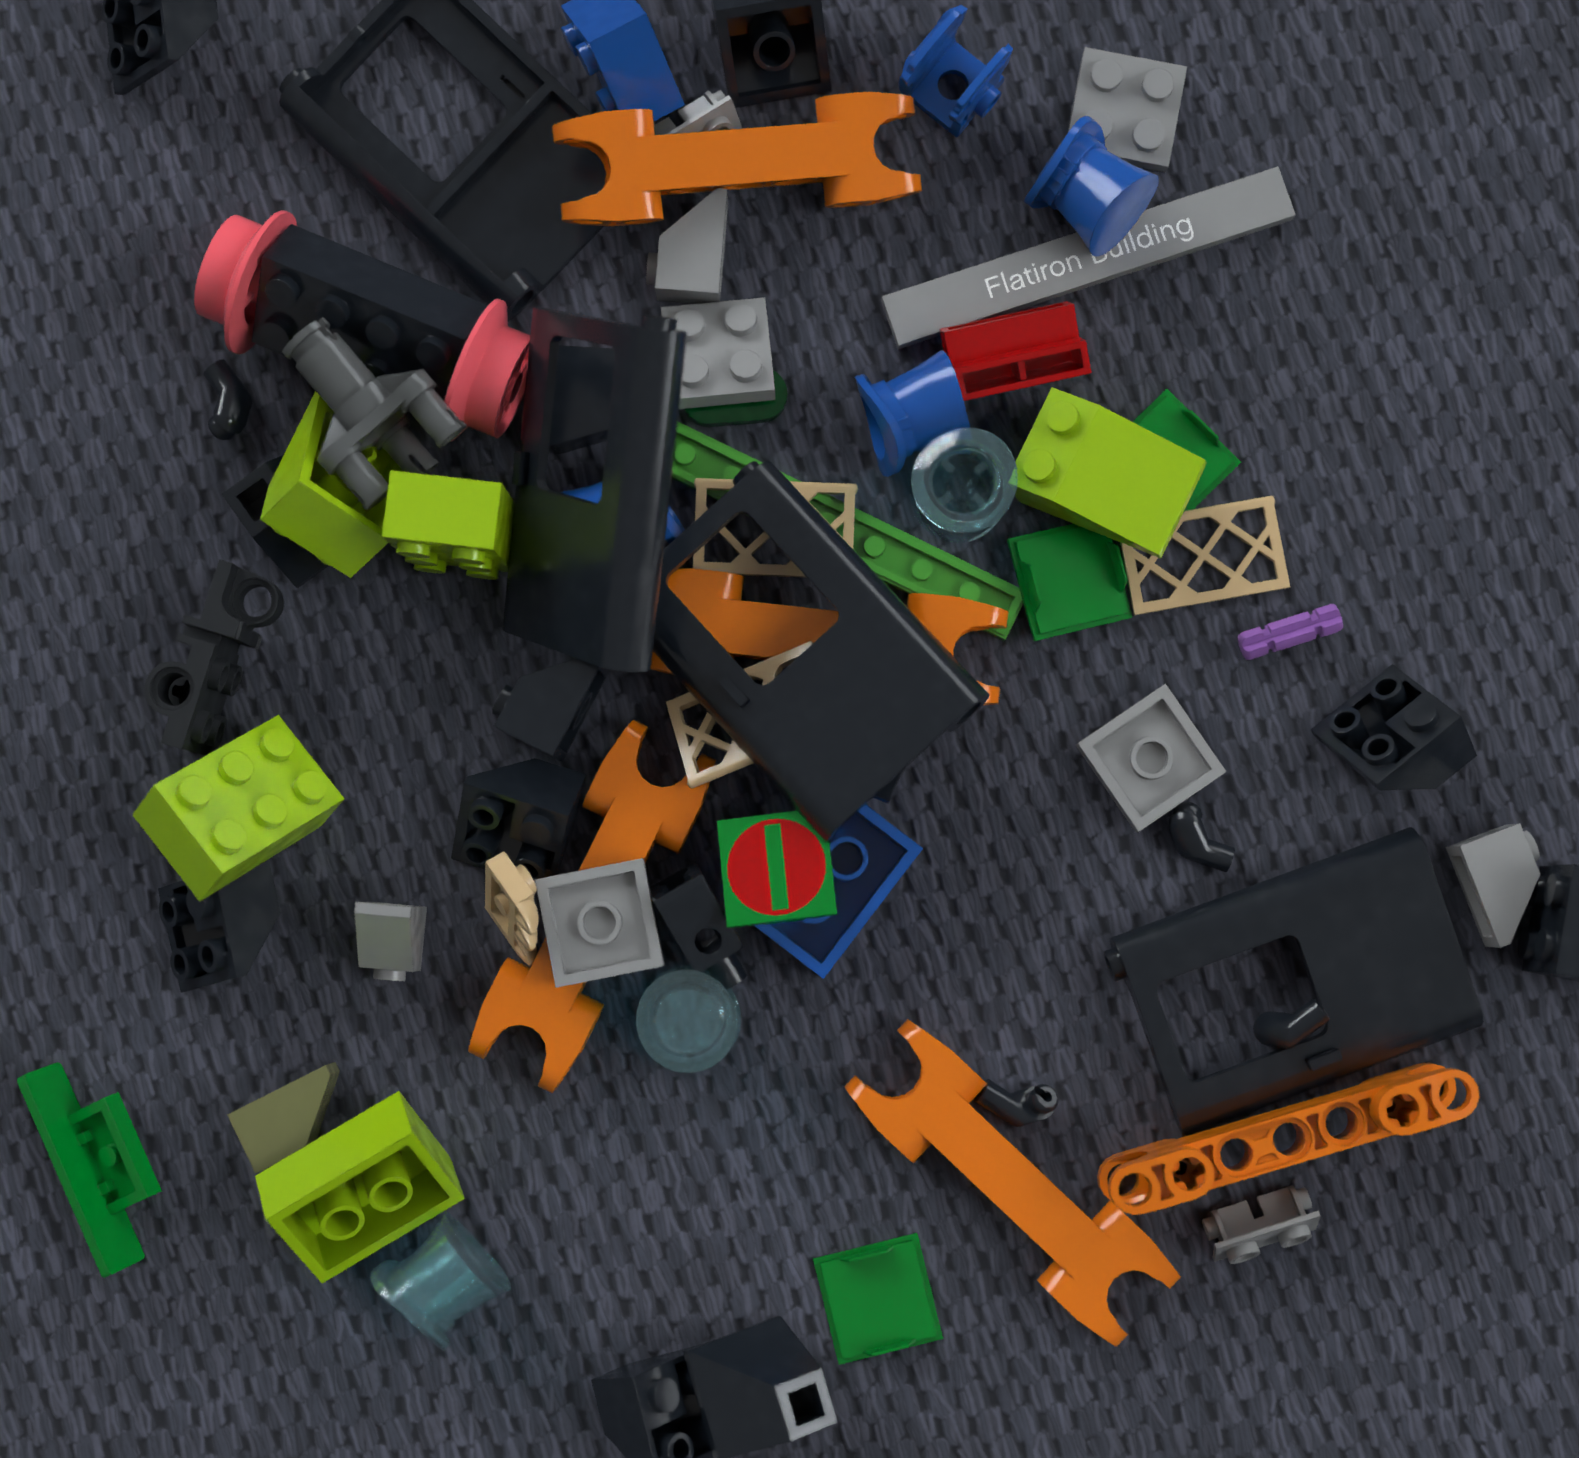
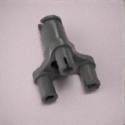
[282,317,466,511]

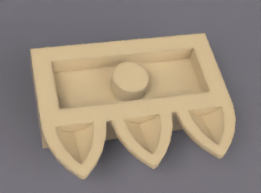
[485,851,539,966]

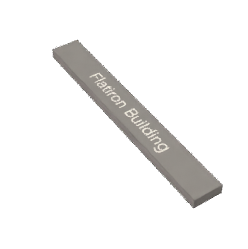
[881,167,1295,349]

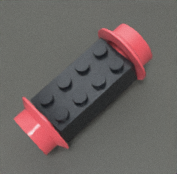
[194,210,530,442]

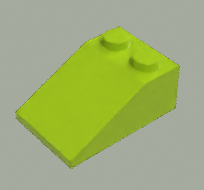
[1006,387,1207,558]
[260,391,403,578]

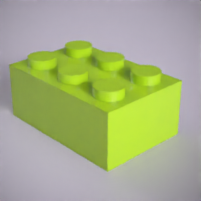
[382,470,514,579]
[132,715,344,902]
[255,1091,465,1283]

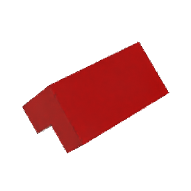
[940,301,1092,401]

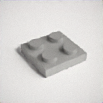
[1067,47,1187,172]
[661,297,776,409]
[1076,684,1226,832]
[535,858,665,988]

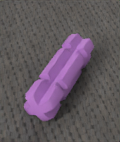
[1238,604,1343,660]

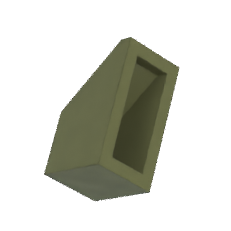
[227,1062,340,1174]

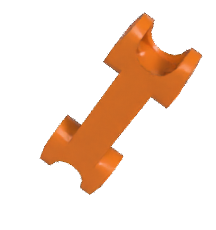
[552,92,922,227]
[651,568,1009,705]
[468,720,716,1094]
[844,1019,1181,1347]
[1097,1062,1479,1215]

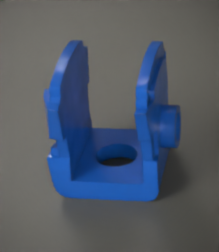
[899,5,1013,137]

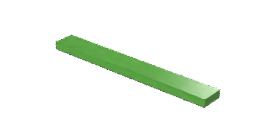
[672,422,1023,641]

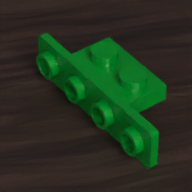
[17,1062,162,1278]

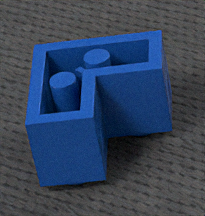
[561,0,685,121]

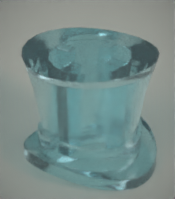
[911,428,1018,543]
[636,965,741,1073]
[370,1212,511,1351]

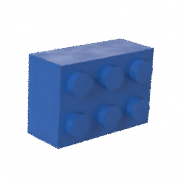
[754,804,923,979]

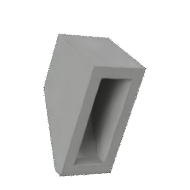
[646,188,728,304]
[1446,823,1540,948]
[355,902,427,981]

